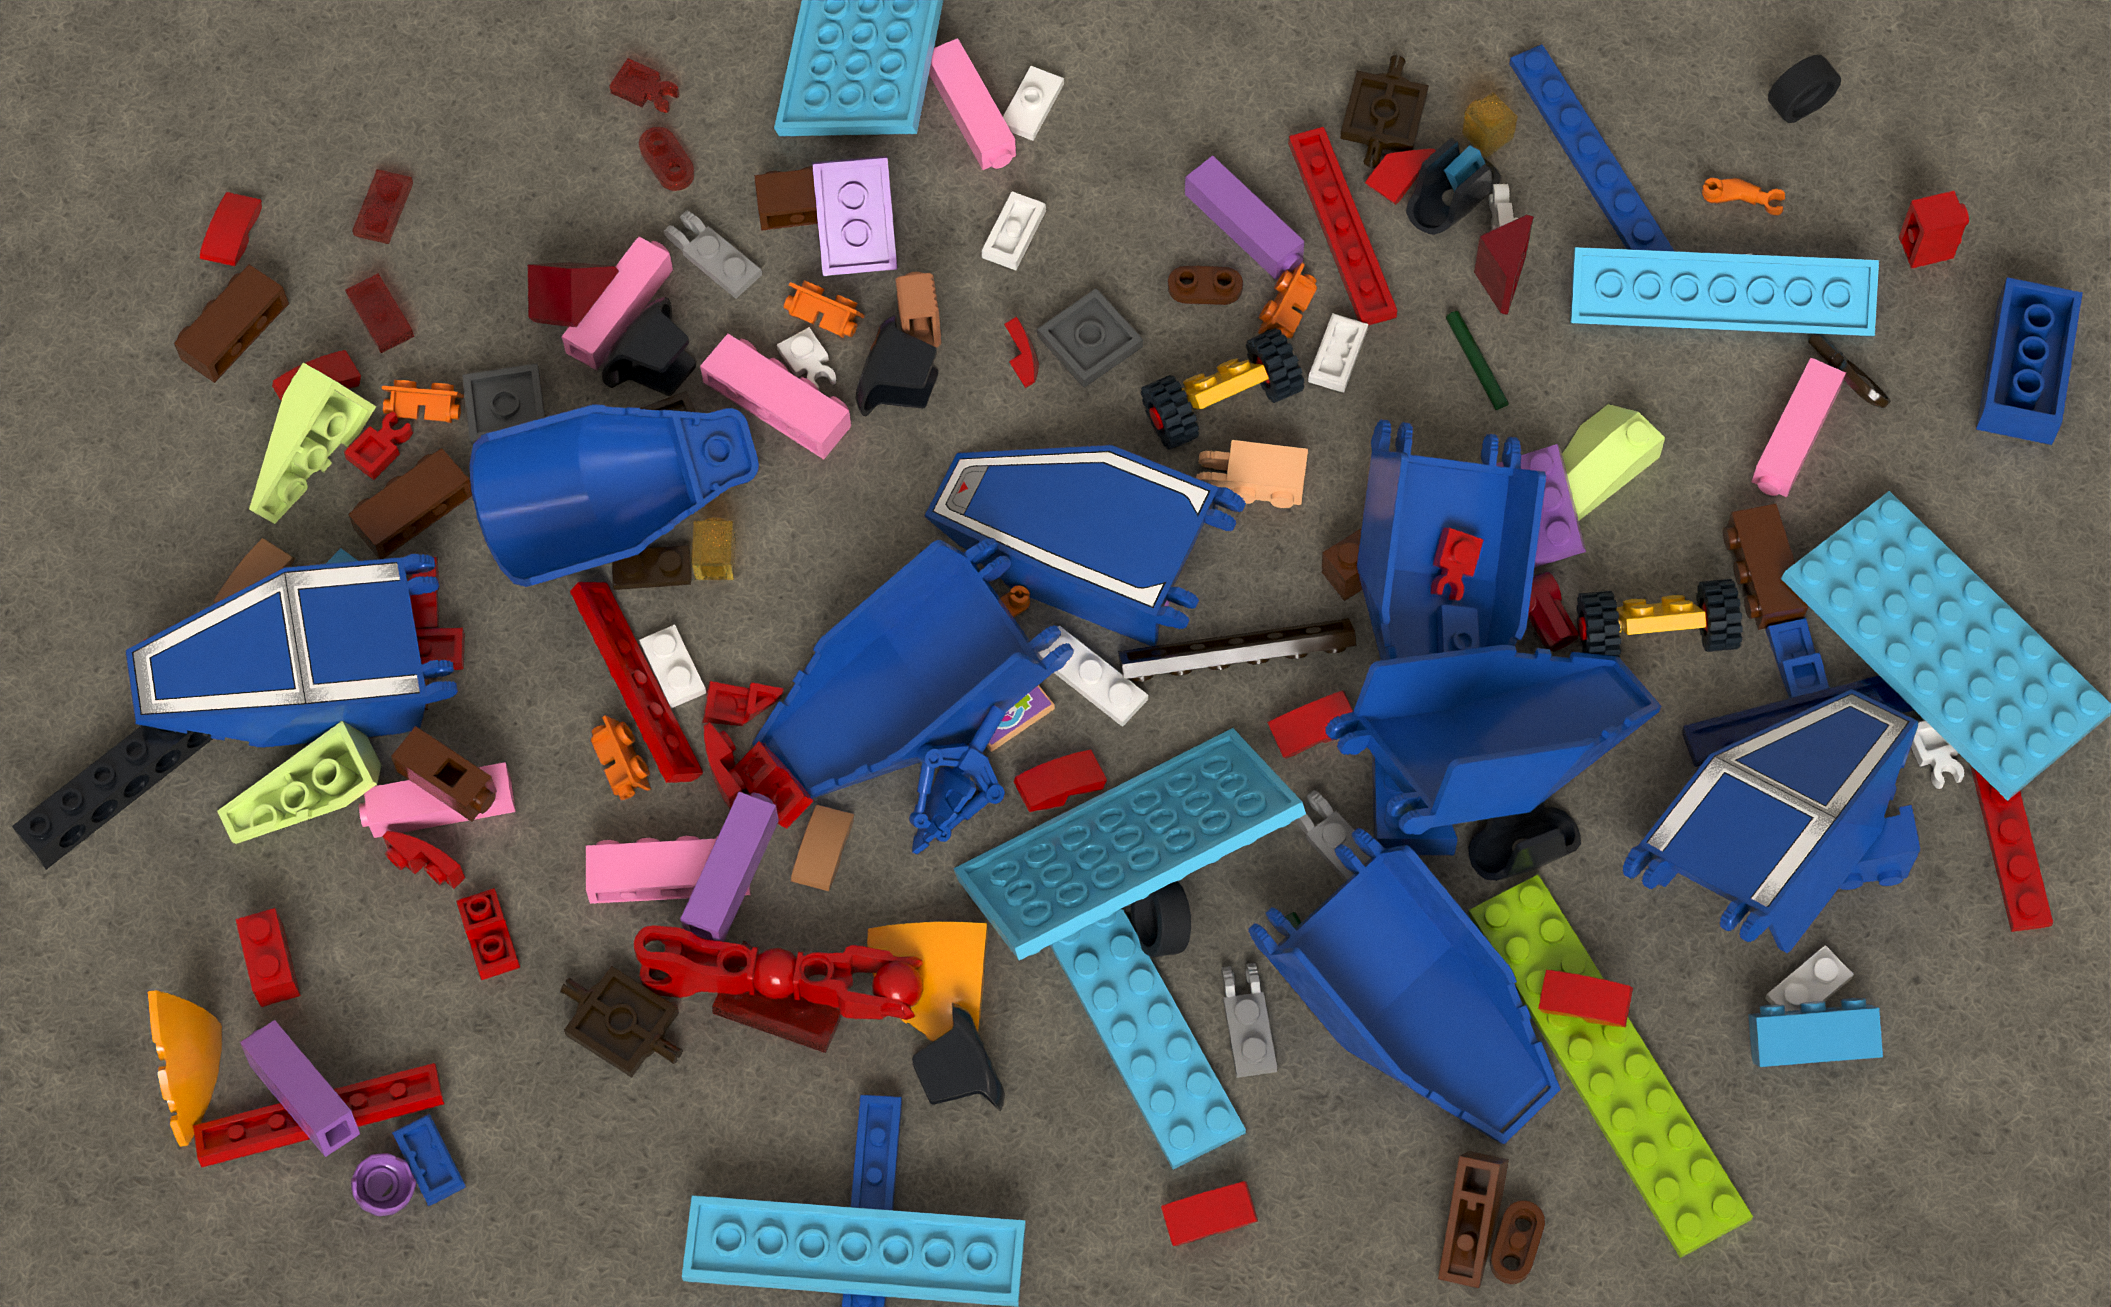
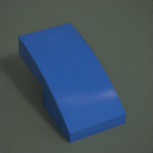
[1765,618,1830,700]

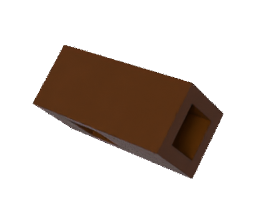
[391,726,497,822]

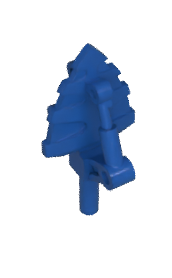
[909,705,1006,854]

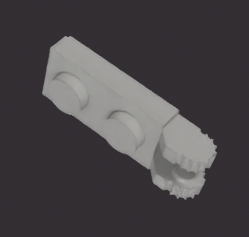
[663,210,762,299]
[1294,790,1371,882]
[1221,963,1277,1078]

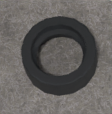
[1768,55,1841,123]
[1131,881,1191,957]

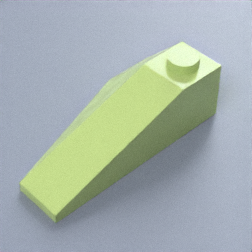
[249,363,376,524]
[1562,404,1665,521]
[217,721,382,844]

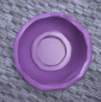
[351,1153,416,1216]

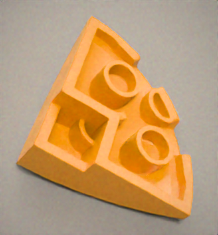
[867,922,988,1042]
[148,990,222,1147]

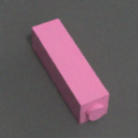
[929,38,1016,170]
[562,236,673,370]
[1752,358,1846,497]
[359,762,516,838]

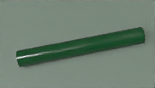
[1446,311,1509,410]

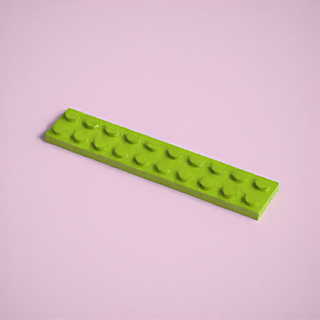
[1468,875,1753,1258]

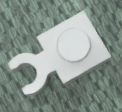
[1489,184,1518,230]
[777,327,836,391]
[1911,721,1964,789]

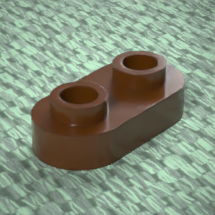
[1168,266,1243,305]
[1490,1201,1545,1284]

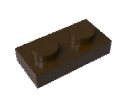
[612,545,691,590]

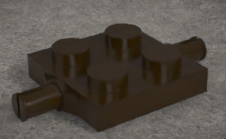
[1340,55,1429,168]
[560,966,683,1078]

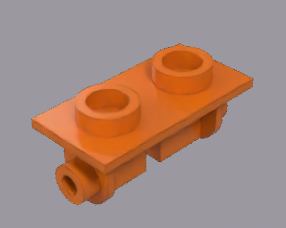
[1258,263,1317,339]
[784,280,865,338]
[382,380,464,423]
[591,715,651,800]

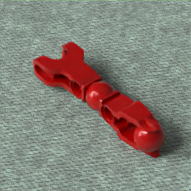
[634,925,924,1020]

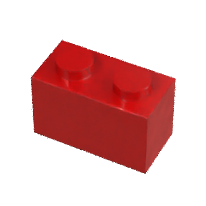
[1899,191,1969,269]
[235,908,301,1007]

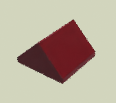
[1474,215,1534,315]
[528,262,619,327]

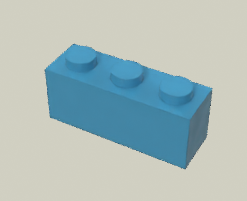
[1748,998,1883,1067]

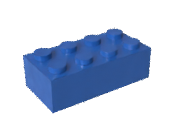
[1976,277,2083,445]

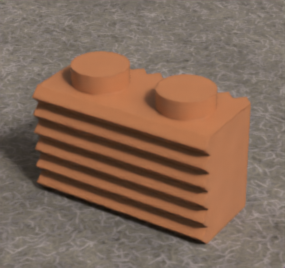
[896,272,941,347]

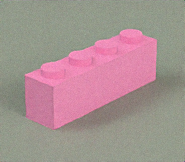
[700,334,851,459]
[586,836,750,904]

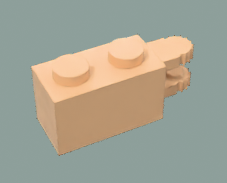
[1196,440,1308,508]

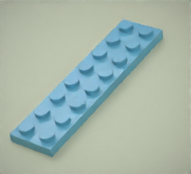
[1570,247,1879,336]
[1050,908,1246,1170]
[682,1195,1026,1307]

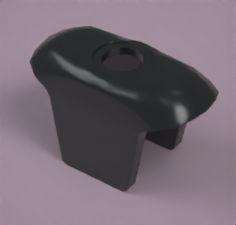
[1406,138,1501,235]
[601,297,696,396]
[855,315,938,417]
[1468,802,1581,881]
[912,1003,1005,1111]

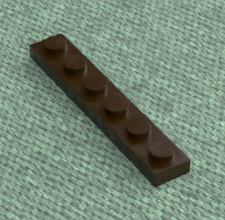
[1118,618,1357,681]

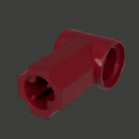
[1528,572,1579,652]

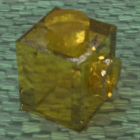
[1462,92,1518,158]
[692,517,736,580]

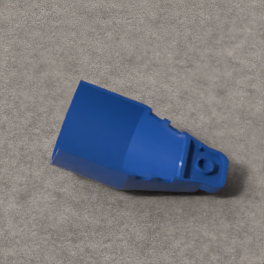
[470,404,759,587]

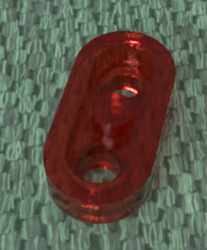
[639,127,695,191]

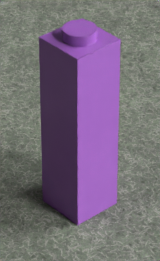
[1185,156,1304,280]
[680,792,779,942]
[240,1020,360,1157]

